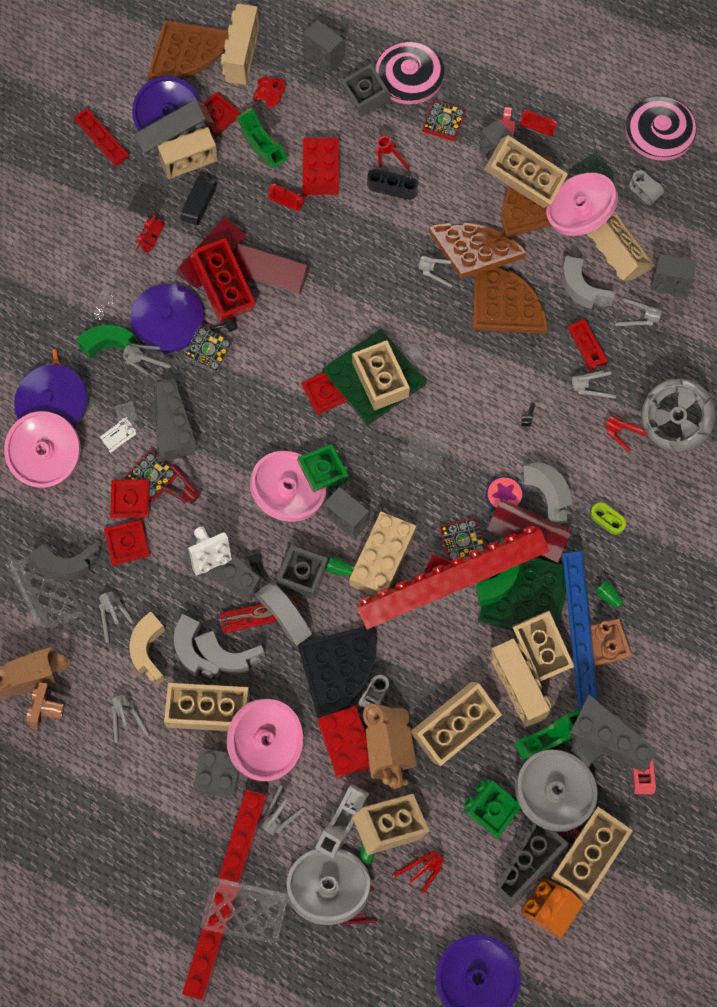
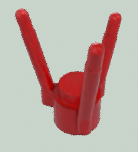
[375,135,410,170]
[605,415,648,452]
[392,850,444,894]

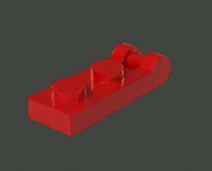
[568,319,608,372]

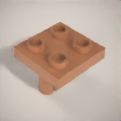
[591,619,632,667]
[26,682,64,730]

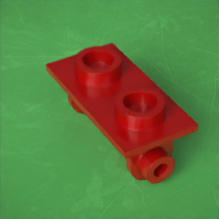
[519,109,558,137]
[267,183,307,212]
[136,214,164,253]

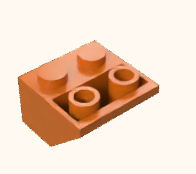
[520,878,584,939]

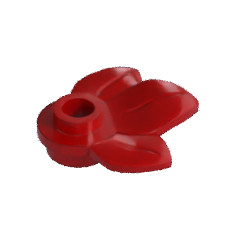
[253,77,286,109]

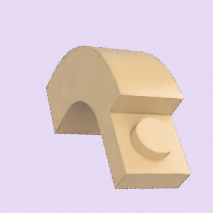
[129,612,165,684]

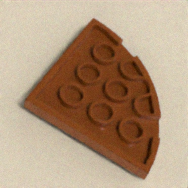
[147,20,229,80]
[502,156,554,238]
[429,223,526,279]
[473,267,547,334]

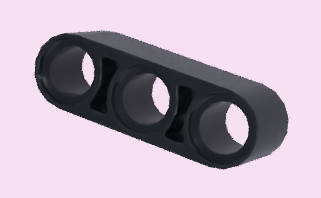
[367,169,418,200]
[180,176,217,226]

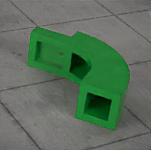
[236,108,288,169]
[75,325,142,363]
[475,539,520,606]
[514,710,580,761]

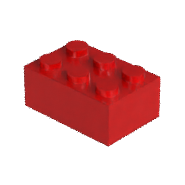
[302,138,339,195]
[317,706,370,780]

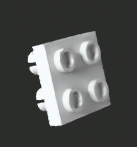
[188,527,232,576]

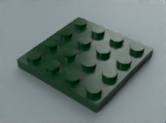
[322,329,426,426]
[478,558,566,632]

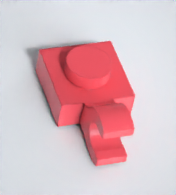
[499,107,515,135]

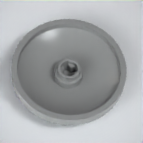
[515,750,597,831]
[287,849,370,925]

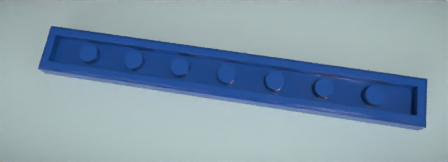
[563,551,599,710]

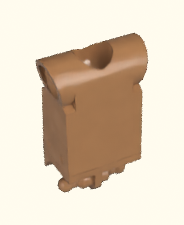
[0,647,70,700]
[363,704,417,789]

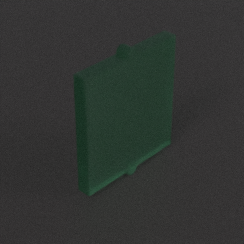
[572,152,614,178]

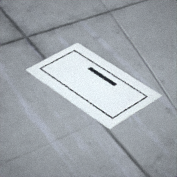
[100,418,137,453]

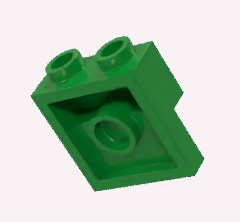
[297,444,349,492]
[463,779,521,839]

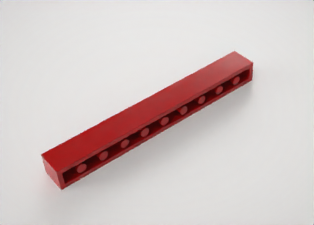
[357,526,550,629]
[182,789,267,1002]

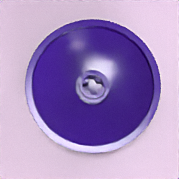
[132,76,202,132]
[130,284,204,353]
[14,364,88,428]
[435,935,521,1007]

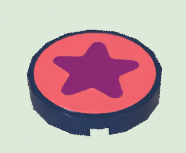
[485,476,524,511]

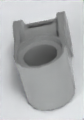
[629,170,664,205]
[358,675,389,708]

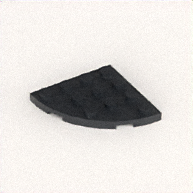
[298,626,377,718]

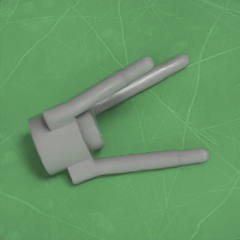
[419,256,453,288]
[615,298,661,326]
[123,343,171,374]
[572,370,617,399]
[99,592,133,643]
[111,695,150,743]
[260,784,305,836]

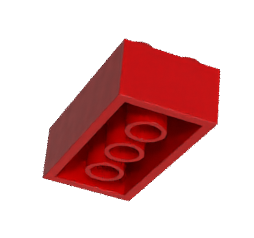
[190,238,256,323]

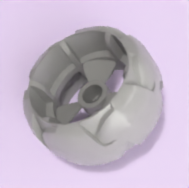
[641,379,716,452]

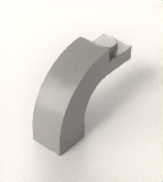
[562,256,615,309]
[523,462,572,525]
[255,583,312,646]
[174,614,221,678]
[195,631,265,674]
[315,784,369,858]

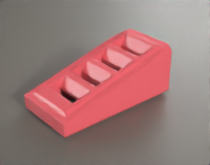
[632,759,656,794]

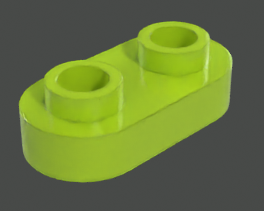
[591,502,626,535]

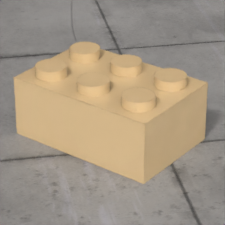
[158,127,217,179]
[352,340,410,410]
[513,610,574,682]
[352,794,429,855]

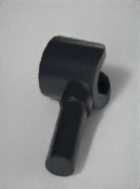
[210,318,237,332]
[521,403,535,427]
[248,555,268,580]

